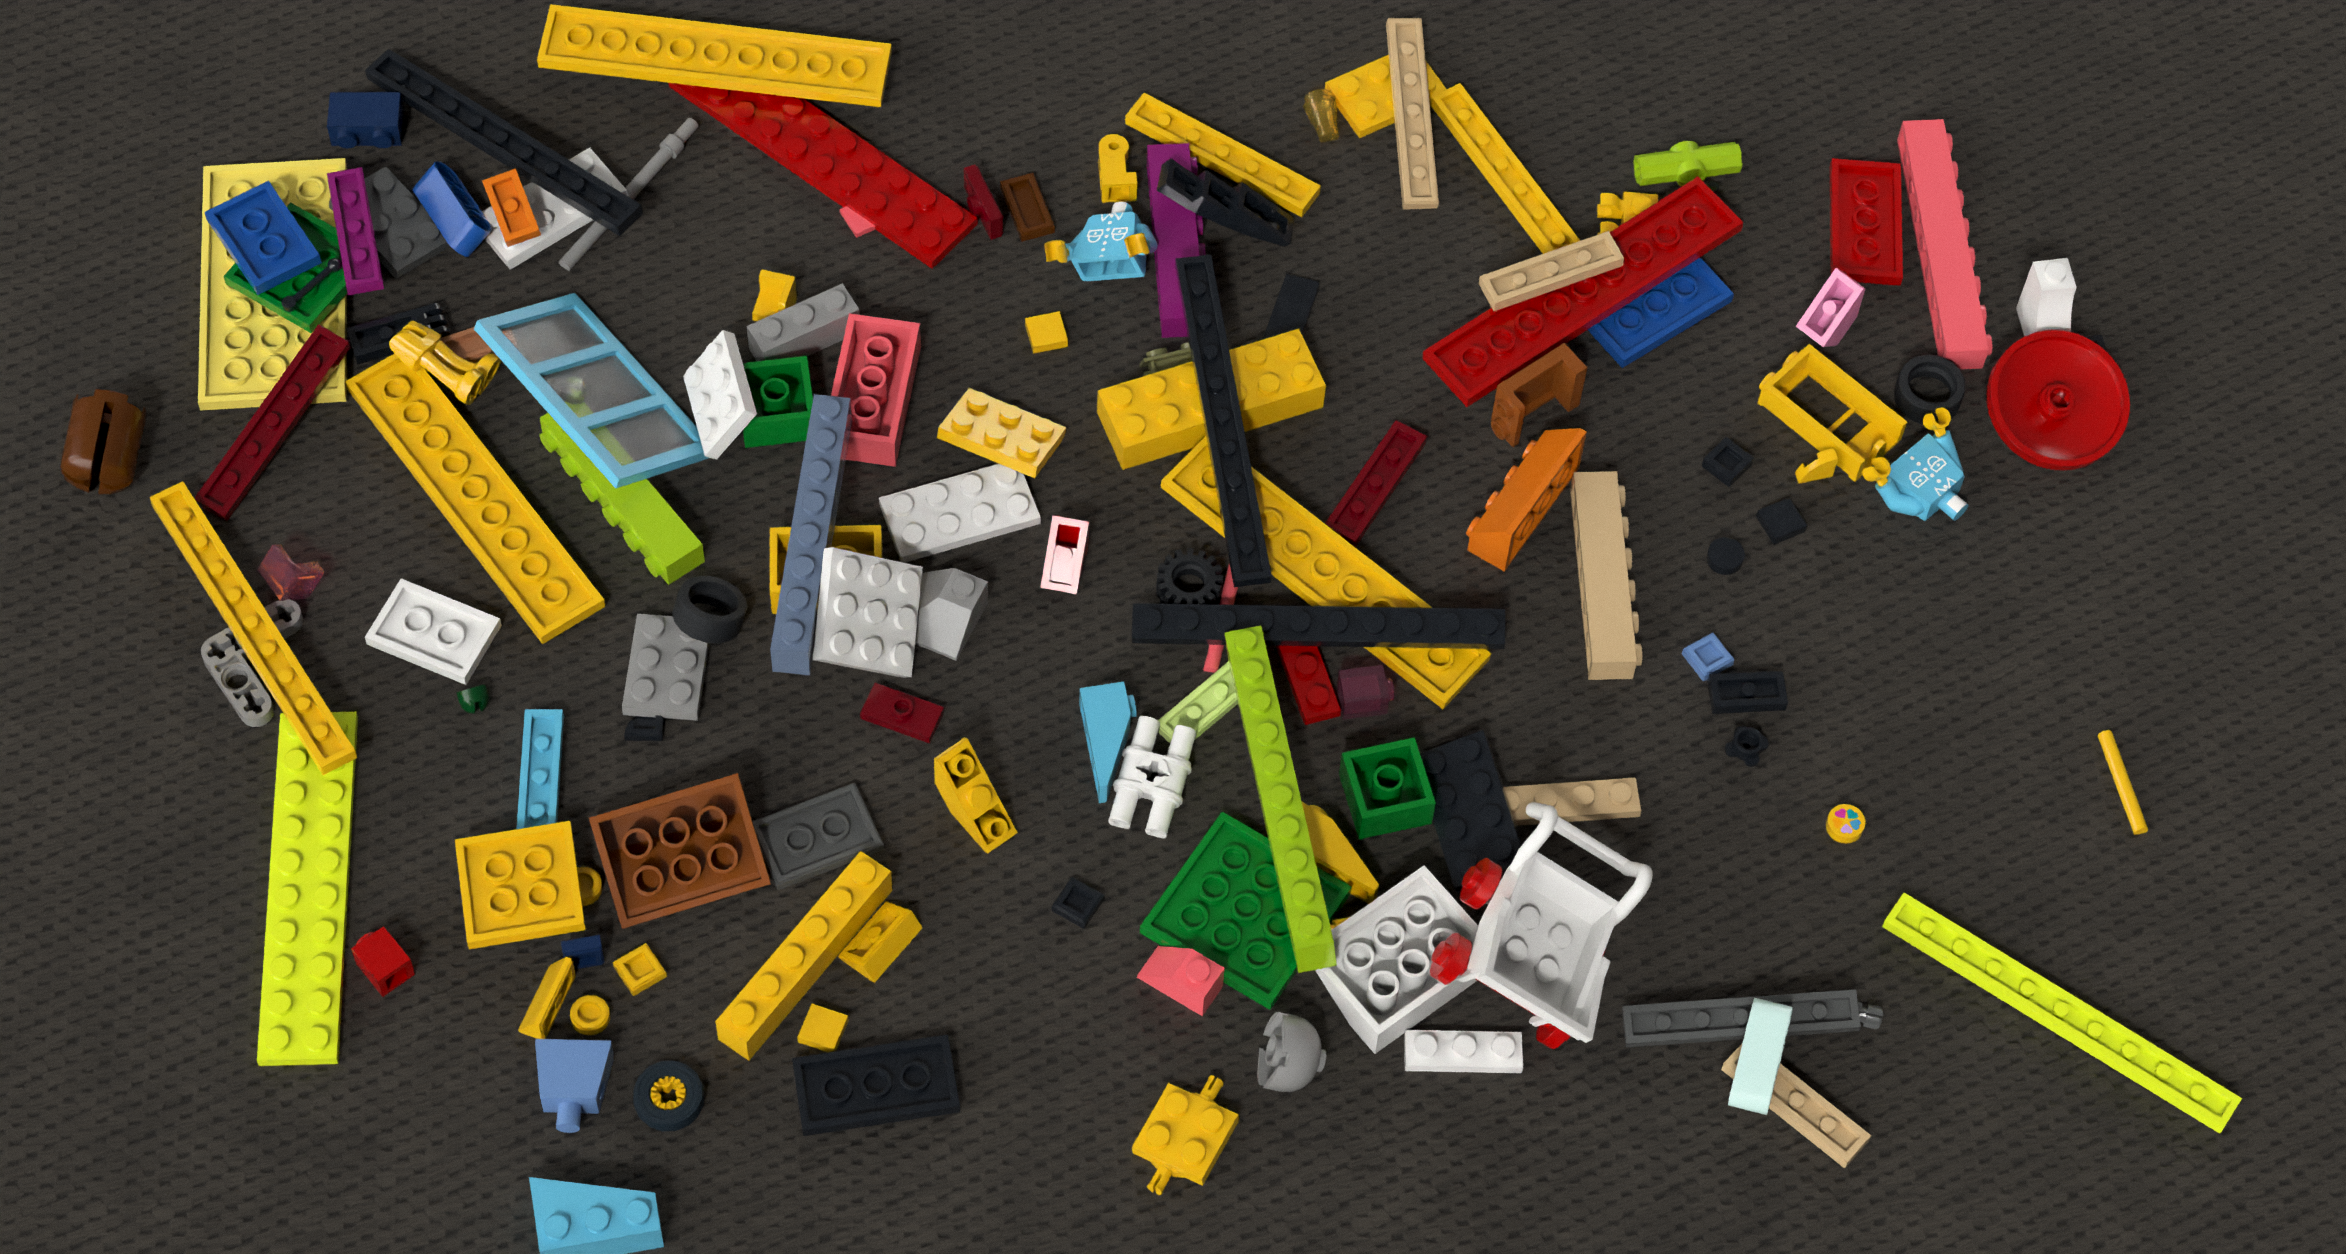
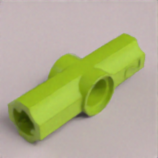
[1633,141,1742,186]

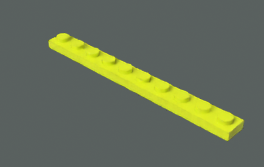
[1882,893,2242,1134]

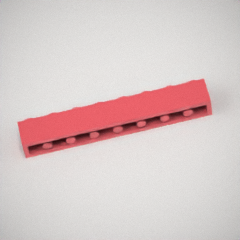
[1897,119,1992,369]

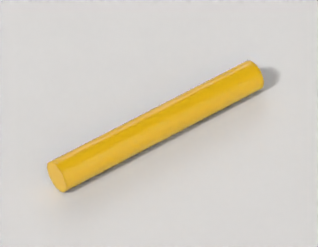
[2098,730,2148,835]

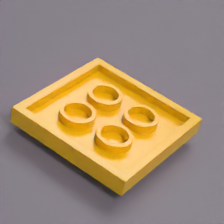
[455,821,586,949]

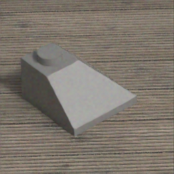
[915,568,988,661]

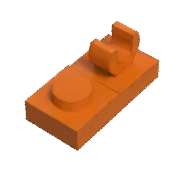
[482,169,541,247]

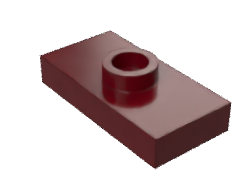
[964,164,1003,240]
[860,683,944,744]

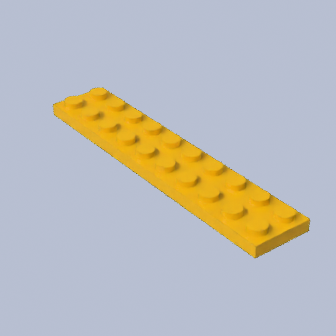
[537,4,892,107]
[345,353,605,644]
[1161,436,1491,709]

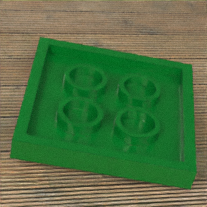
[224,202,348,333]

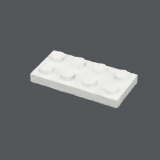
[482,148,628,270]
[879,464,1041,563]

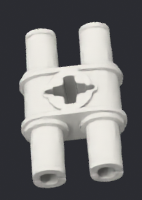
[1108,716,1196,838]

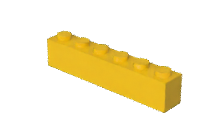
[715,851,892,1061]

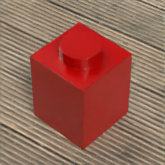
[351,926,415,997]

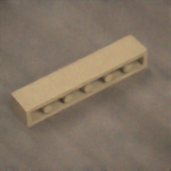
[1570,471,1642,680]

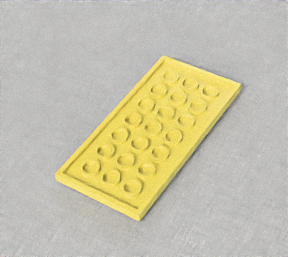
[198,158,347,411]

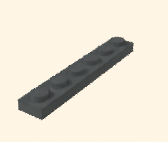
[1622,989,1861,1048]

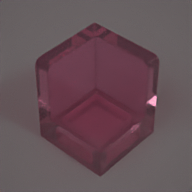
[257,544,325,601]

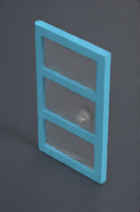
[474,293,709,488]

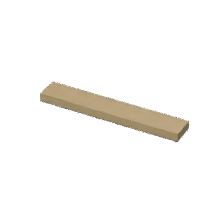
[1386,18,1439,209]

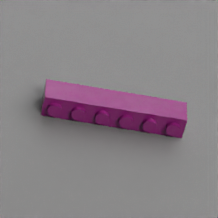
[1146,143,1206,338]

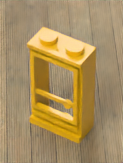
[1758,344,1907,482]

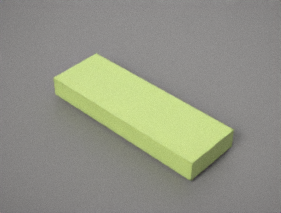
[1158,661,1238,743]

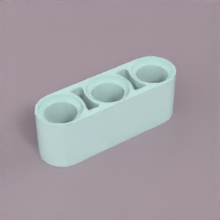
[1728,997,1793,1115]

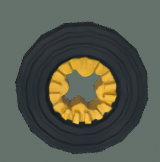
[633,1061,704,1132]

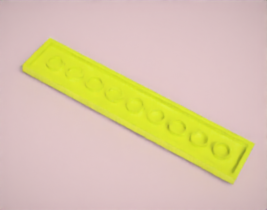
[257,712,358,1066]

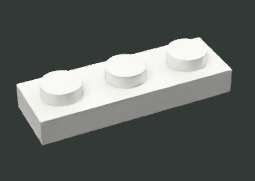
[1404,1030,1523,1073]

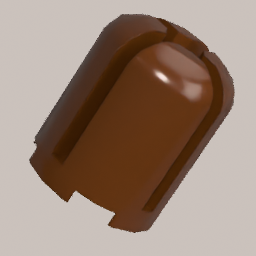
[60,389,147,494]

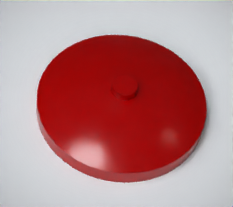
[1987,330,2130,471]

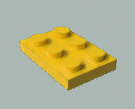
[1325,54,1446,138]
[937,388,1066,478]

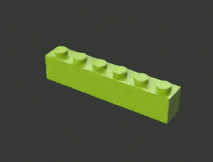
[539,395,705,585]

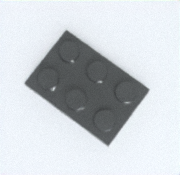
[329,166,450,279]

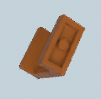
[1491,343,1587,447]

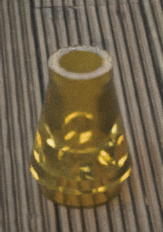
[1303,89,1339,143]

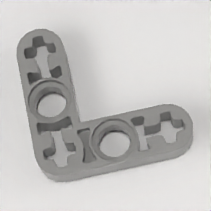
[201,599,303,727]

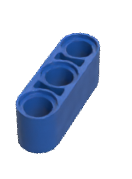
[413,161,492,257]

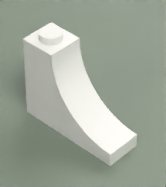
[2016,258,2076,337]

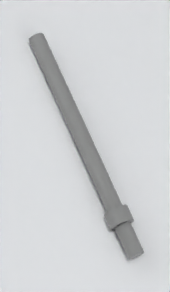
[559,118,699,271]

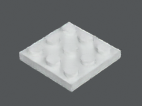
[812,547,923,678]

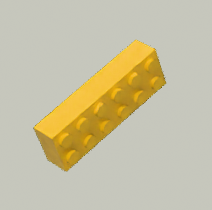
[1097,329,1326,470]

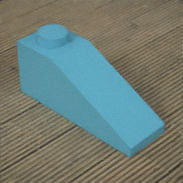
[1079,682,1136,803]

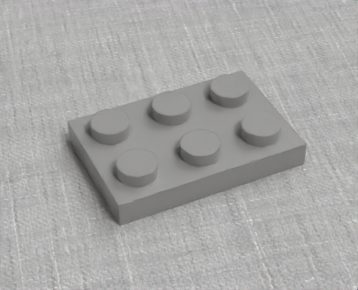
[622,614,709,721]

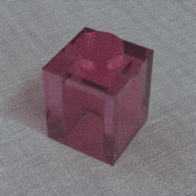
[1336,665,1394,720]

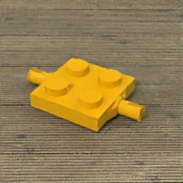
[1132,1075,1239,1195]

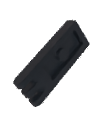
[346,303,451,365]

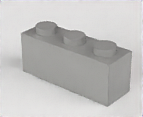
[747,283,860,361]

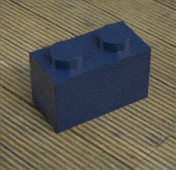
[327,92,404,149]

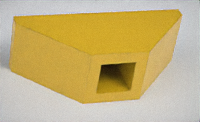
[934,737,1018,854]

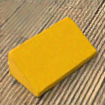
[838,901,922,983]
[518,957,576,1039]

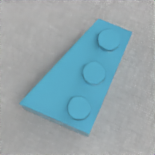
[529,1177,664,1254]

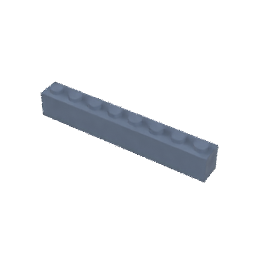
[770,394,852,675]

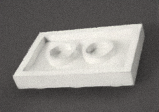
[683,330,757,460]
[365,579,502,685]

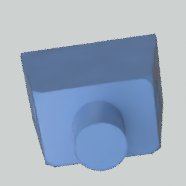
[535,1039,614,1133]

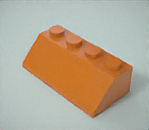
[1466,428,1587,572]

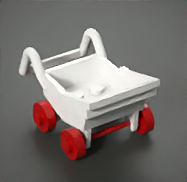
[1430,802,1653,1049]

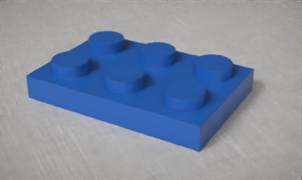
[205,181,322,295]

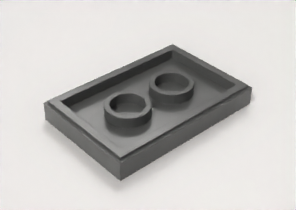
[753,783,884,891]

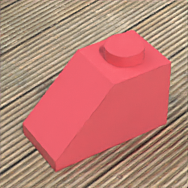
[1137,946,1225,1016]

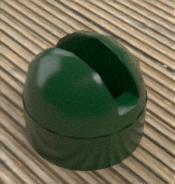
[456,684,489,714]

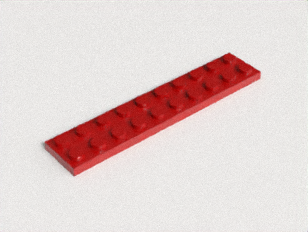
[668,83,978,269]
[1422,176,1743,407]

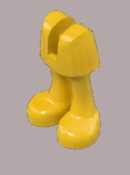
[389,320,501,405]

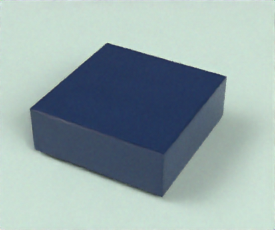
[561,935,605,970]

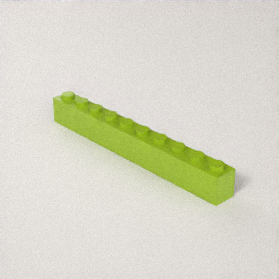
[1224,625,1337,973]

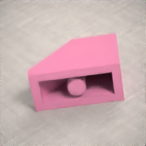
[1796,268,1865,347]

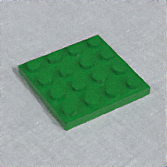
[1139,812,1352,1010]

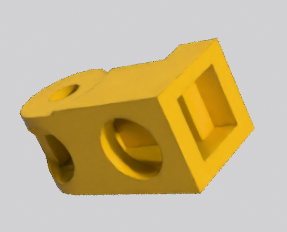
[1098,134,1137,203]

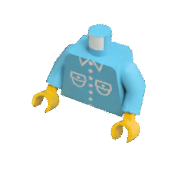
[1044,202,1158,281]
[1863,407,1968,521]

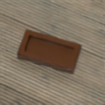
[1000,173,1055,242]

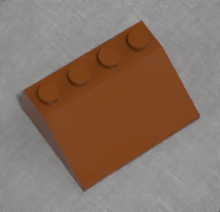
[589,773,771,929]

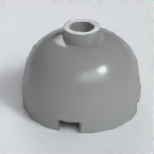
[1257,1012,1326,1092]

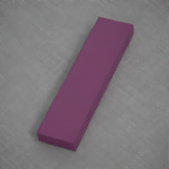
[327,167,384,295]

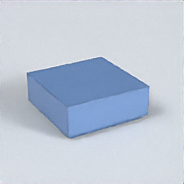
[1682,632,1734,681]

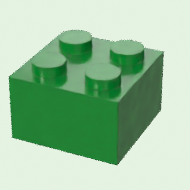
[743,356,813,448]
[1339,737,1436,839]

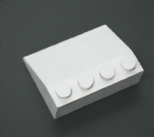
[1315,865,1478,1054]

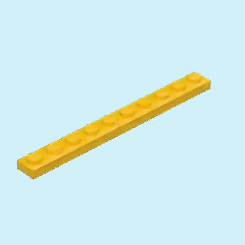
[150,481,357,775]

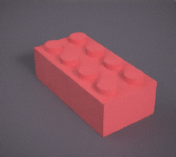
[831,313,921,467]

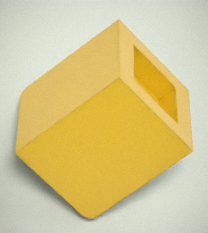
[752,270,797,321]

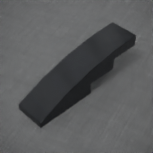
[1157,158,1294,247]

